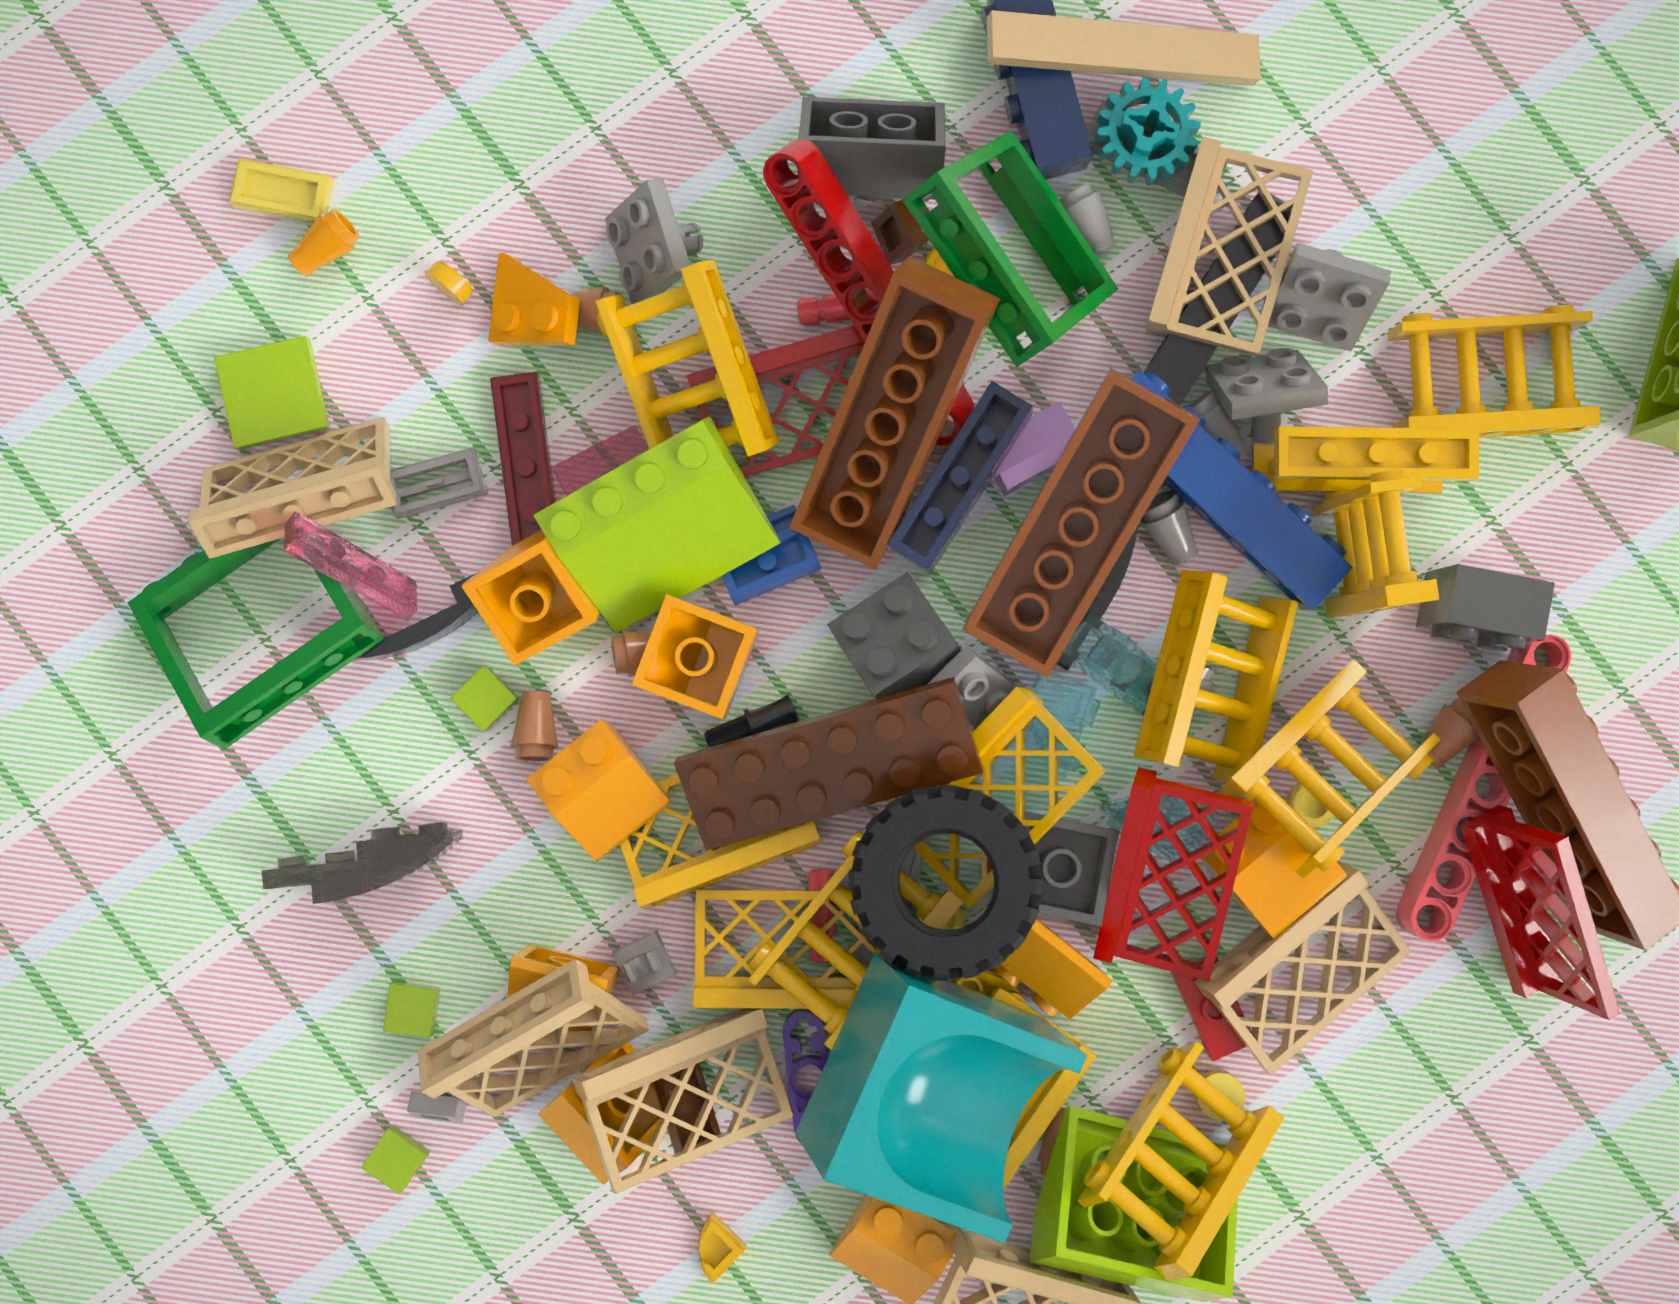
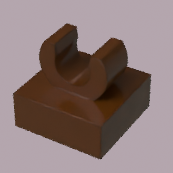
[871,200,929,265]

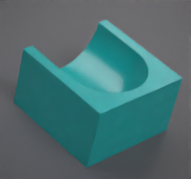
[795,952,1088,1243]

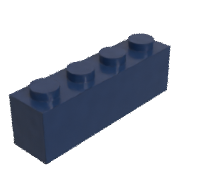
[981,0,1093,180]
[887,381,1033,574]

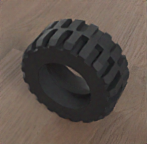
[848,785,1043,981]

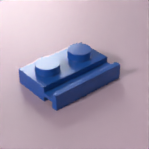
[722,505,822,606]

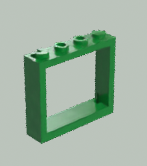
[902,130,1118,367]
[127,528,384,749]

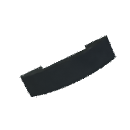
[355,573,478,660]

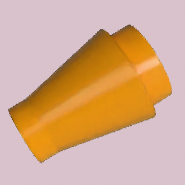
[288,208,360,277]

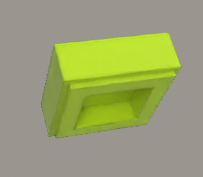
[450,665,520,732]
[383,981,440,1038]
[361,1124,431,1195]

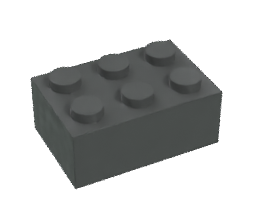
[798,97,946,202]

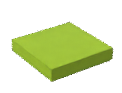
[214,336,330,451]

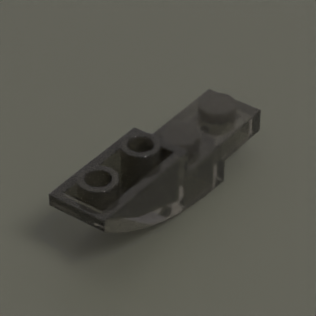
[261,822,463,904]

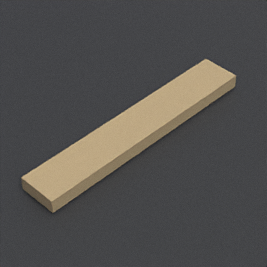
[986,10,1261,86]

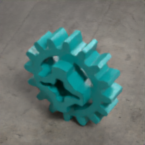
[1094,77,1201,186]

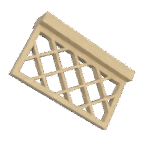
[1146,137,1314,357]
[188,417,396,559]
[1194,861,1412,1075]
[417,959,649,1117]
[571,1008,794,1194]
[933,1230,1141,1304]

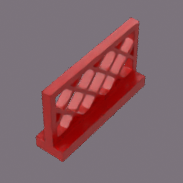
[686,325,865,477]
[1093,767,1254,982]
[1461,805,1620,1020]

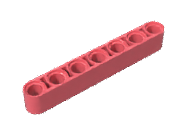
[1396,634,1571,941]

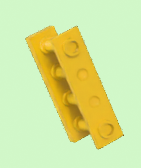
[595,259,779,456]
[1387,305,1601,438]
[1252,426,1479,494]
[1312,470,1439,618]
[1134,570,1299,782]
[1218,659,1441,878]
[748,830,963,1050]
[1077,1041,1284,1281]

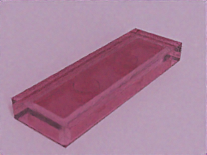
[284,512,418,621]

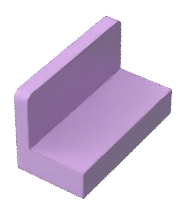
[993,403,1075,496]

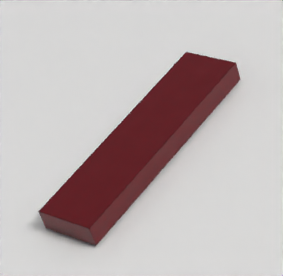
[490,372,556,546]

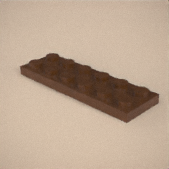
[674,677,983,850]

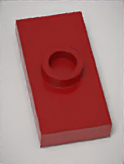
[1171,955,1252,1062]

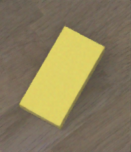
[229,158,335,223]

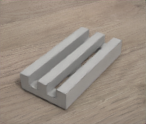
[390,447,488,519]

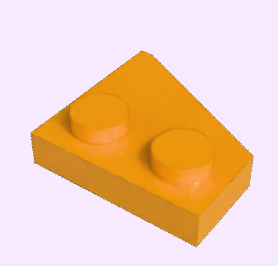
[488,253,580,346]

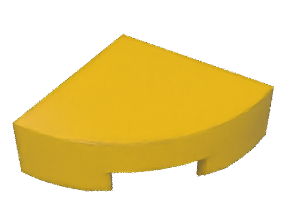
[699,1211,747,1284]

